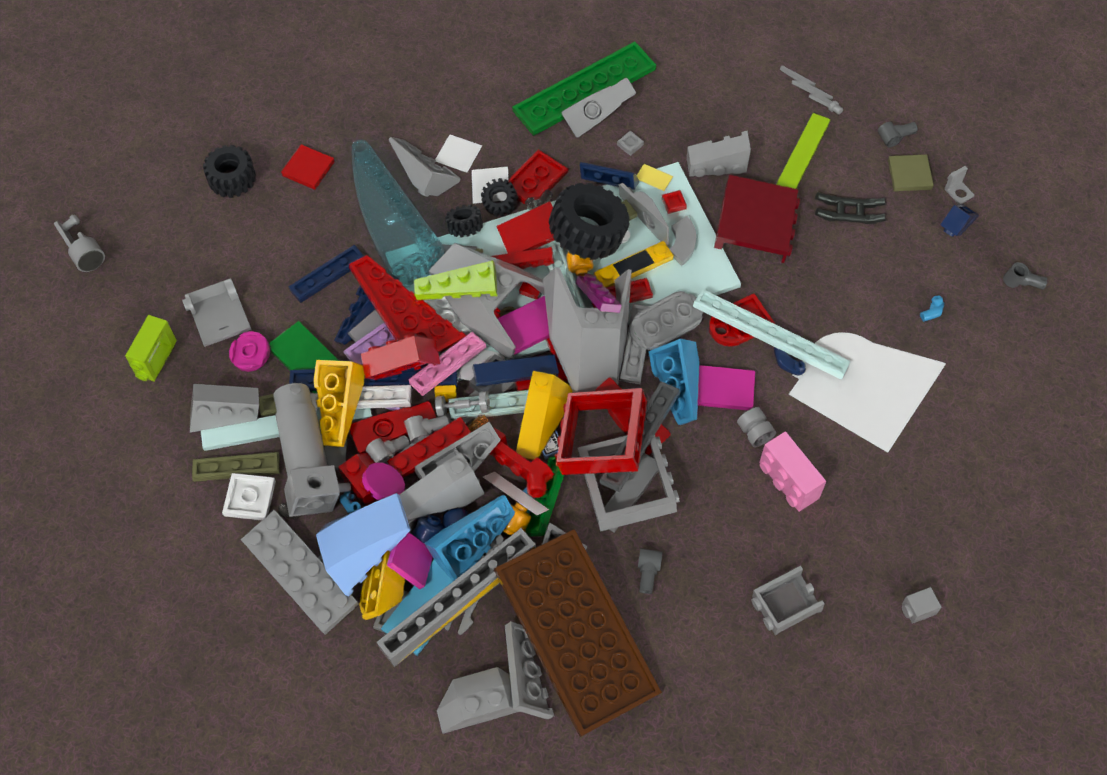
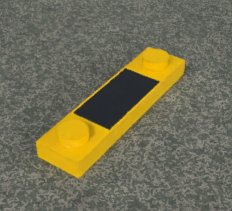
[594,241,674,288]

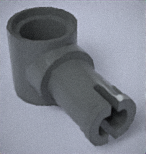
[877,122,918,148]
[1003,262,1047,290]
[638,548,663,594]

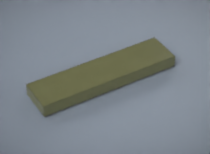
[192,452,280,482]

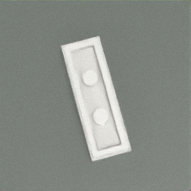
[356,385,412,409]

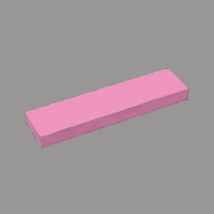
[408,332,486,396]

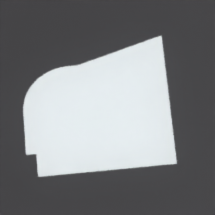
[789,332,946,452]

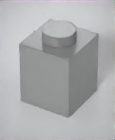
[902,587,941,624]

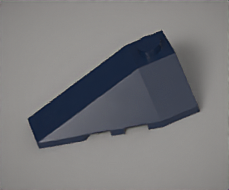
[334,285,375,345]

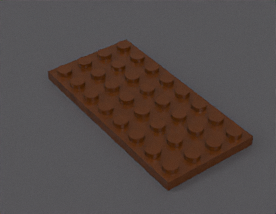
[494,529,662,737]

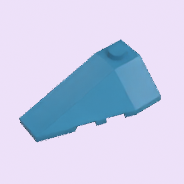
[649,339,699,425]
[424,495,515,581]

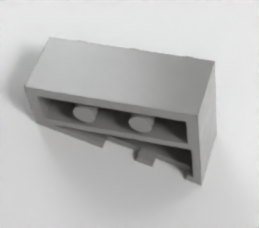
[686,131,751,177]
[190,384,259,432]

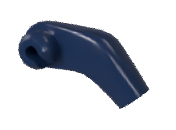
[774,347,806,376]

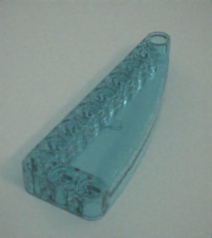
[352,140,445,288]

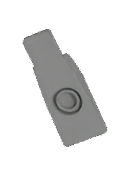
[562,78,636,137]
[619,183,669,246]

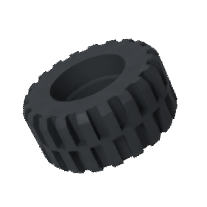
[549,183,630,260]

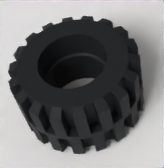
[203,145,256,198]

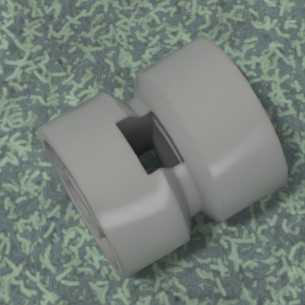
[737,407,776,447]

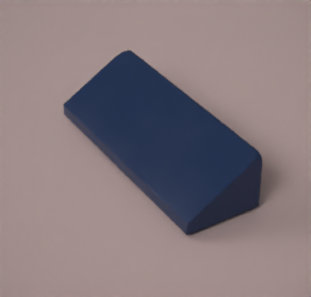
[580,162,639,190]

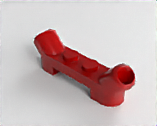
[489,428,554,498]

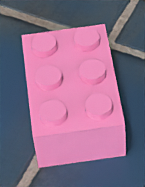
[759,431,826,512]

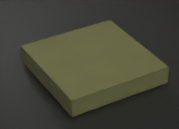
[888,155,934,191]

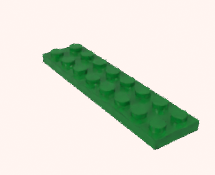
[512,42,656,136]

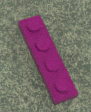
[576,274,622,313]

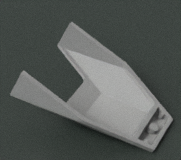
[429,243,545,360]
[543,267,632,393]

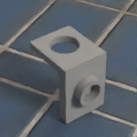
[945,166,974,205]

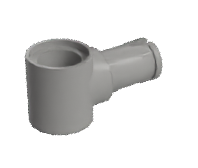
[404,415,449,443]
[366,435,410,464]

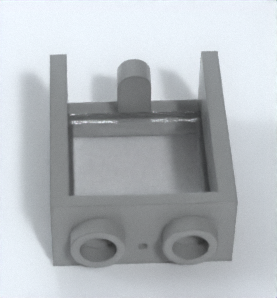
[751,566,824,635]

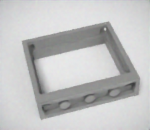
[578,435,680,531]

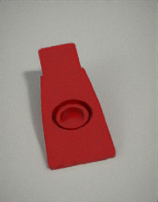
[595,378,671,455]
[349,401,436,453]

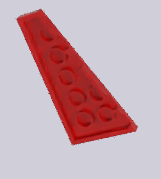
[349,255,467,354]

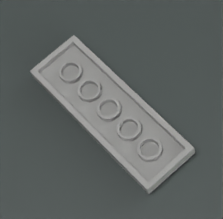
[241,510,359,635]

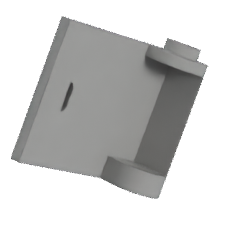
[182,278,251,347]

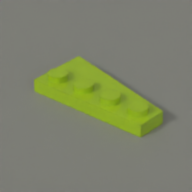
[414,260,498,300]

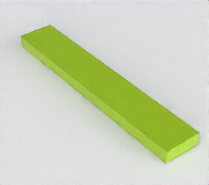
[776,113,831,189]

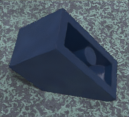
[940,204,979,237]

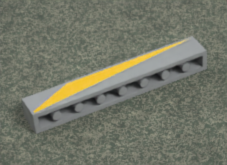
[377,528,536,667]

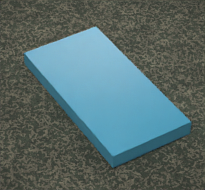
[381,560,453,656]

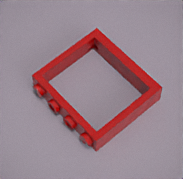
[555,388,647,475]

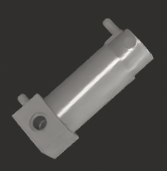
[274,383,351,517]

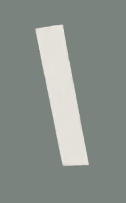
[483,472,549,515]

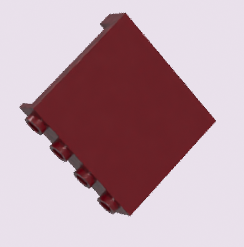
[714,175,800,263]

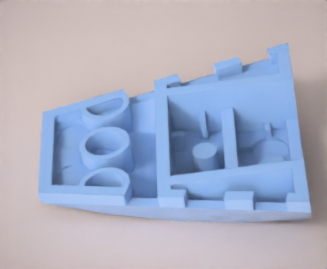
[316,493,411,597]

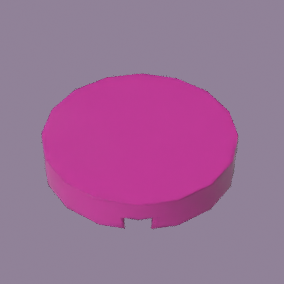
[229,331,270,372]
[362,463,405,500]

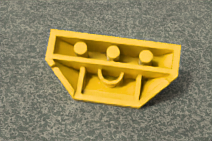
[359,550,405,620]

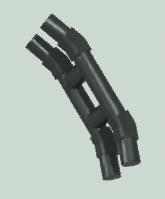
[815,192,886,224]

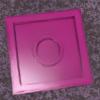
[387,532,433,589]

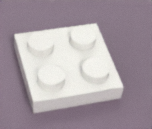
[222,473,276,520]

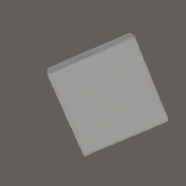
[617,131,644,156]

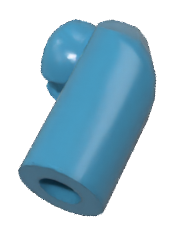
[920,296,944,322]
[340,491,361,513]

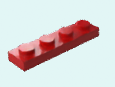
[387,417,471,478]

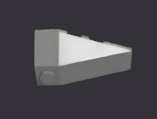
[389,137,461,197]
[415,422,501,479]
[399,453,485,521]

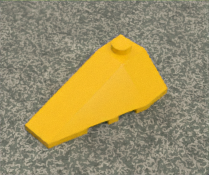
[314,360,365,447]
[516,371,573,461]

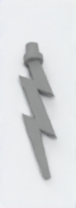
[780,66,843,115]

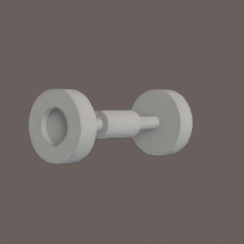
[435,391,490,417]

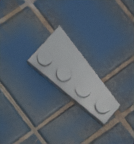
[505,622,554,719]

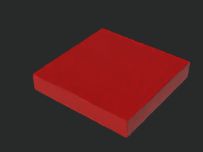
[281,144,335,190]

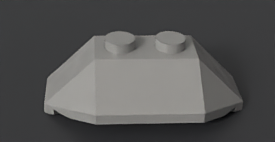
[437,667,520,734]

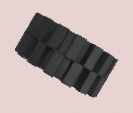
[481,178,518,217]
[445,205,483,238]

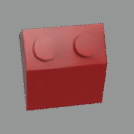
[338,453,377,506]

